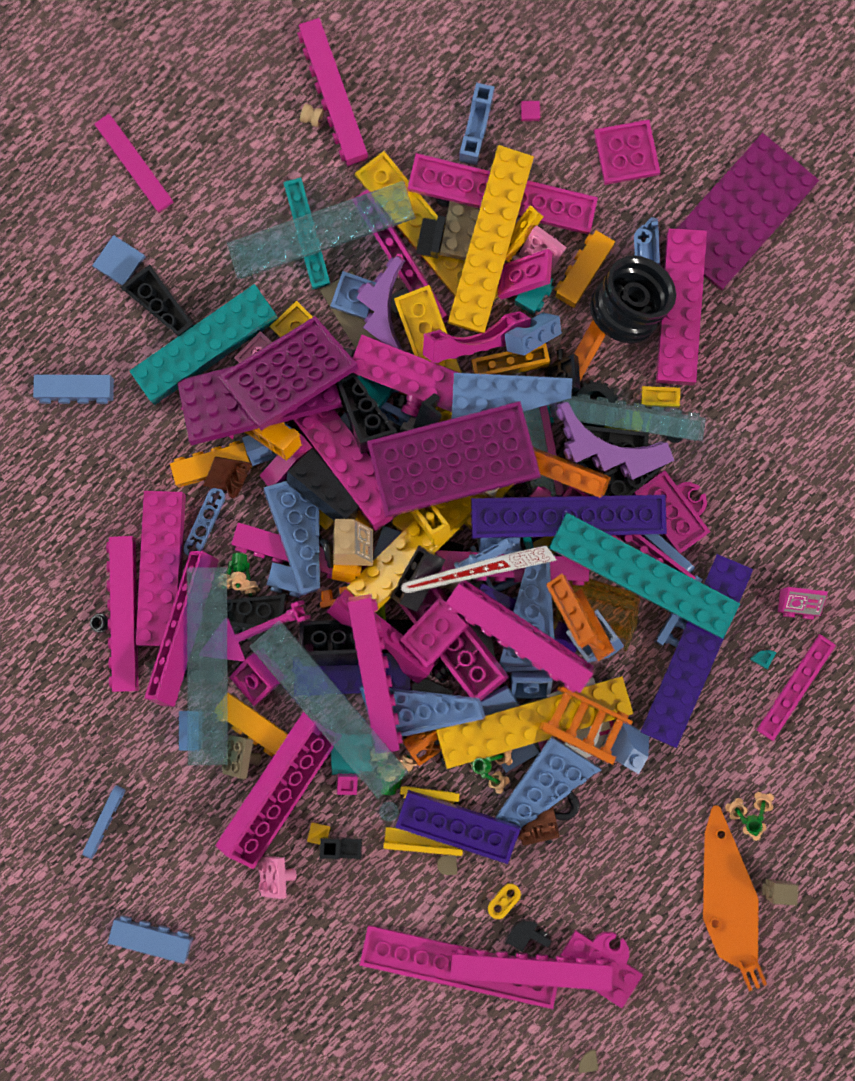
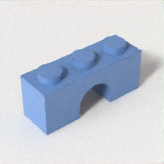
[504,312,562,355]

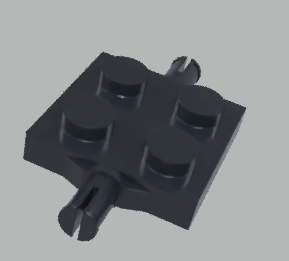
[544,349,580,403]

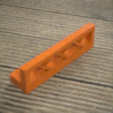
[574,320,606,381]
[403,727,445,766]

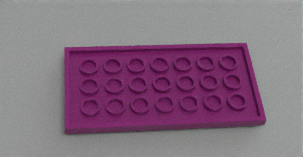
[665,133,820,291]
[177,366,342,446]
[367,401,541,518]

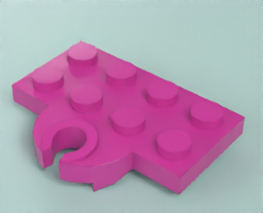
[633,470,710,554]
[559,930,643,1008]

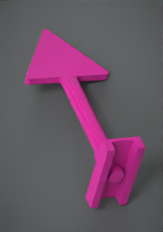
[199,600,311,661]

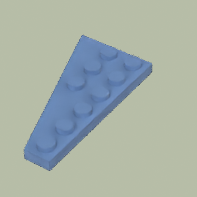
[452,373,572,419]
[264,481,320,596]
[499,562,554,672]
[359,685,485,736]
[495,736,601,830]

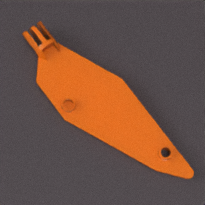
[703,805,768,992]

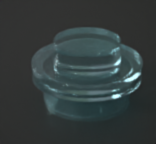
[379,802,399,821]

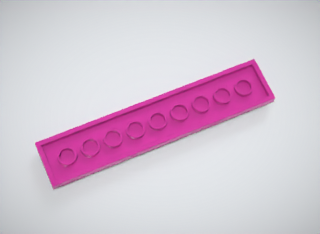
[407,153,598,235]
[360,925,558,1009]

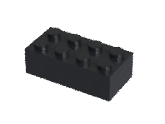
[299,620,359,667]

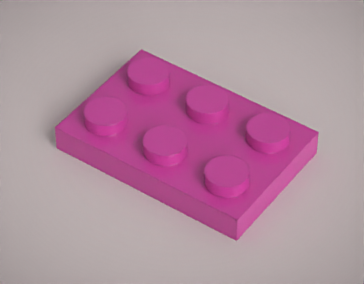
[498,248,553,300]
[400,597,469,668]

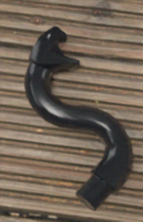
[319,527,334,568]
[546,791,580,844]

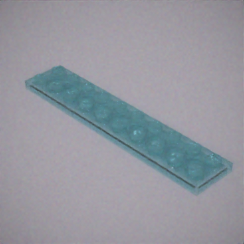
[227,181,416,280]
[187,567,228,766]
[250,620,408,798]

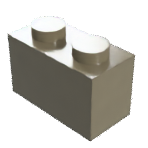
[762,879,798,906]

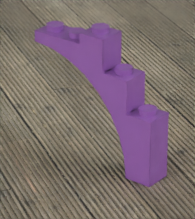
[357,256,405,351]
[556,401,674,479]

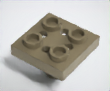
[222,735,261,779]

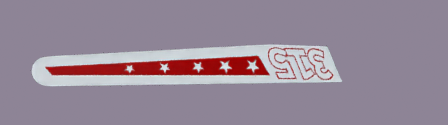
[402,546,556,593]

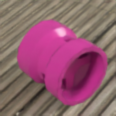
[401,395,423,417]

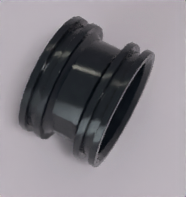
[590,255,677,344]

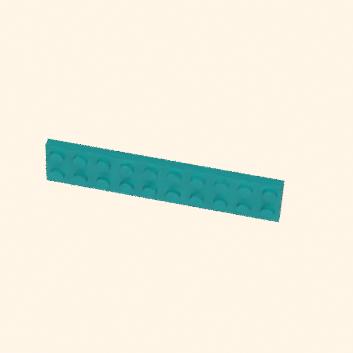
[548,513,740,639]

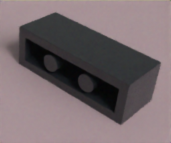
[390,545,446,611]

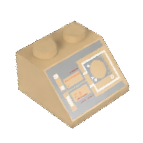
[333,519,373,566]

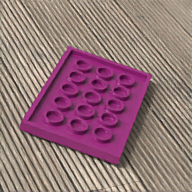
[219,316,358,430]

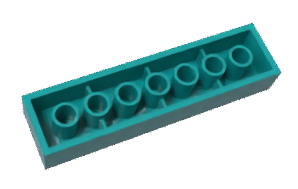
[129,284,278,405]

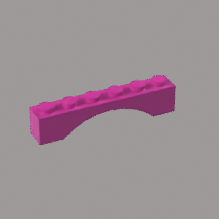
[423,311,531,363]
[327,589,436,684]

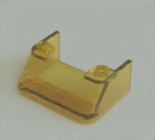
[553,579,640,652]

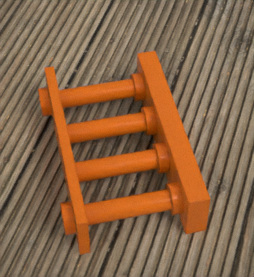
[546,574,615,661]
[539,686,633,765]

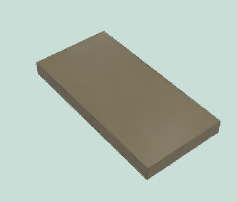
[320,272,381,350]

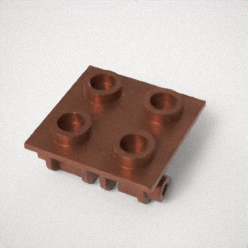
[203,456,252,498]
[518,806,560,846]

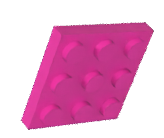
[594,120,660,185]

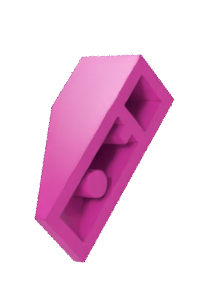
[260,434,313,486]

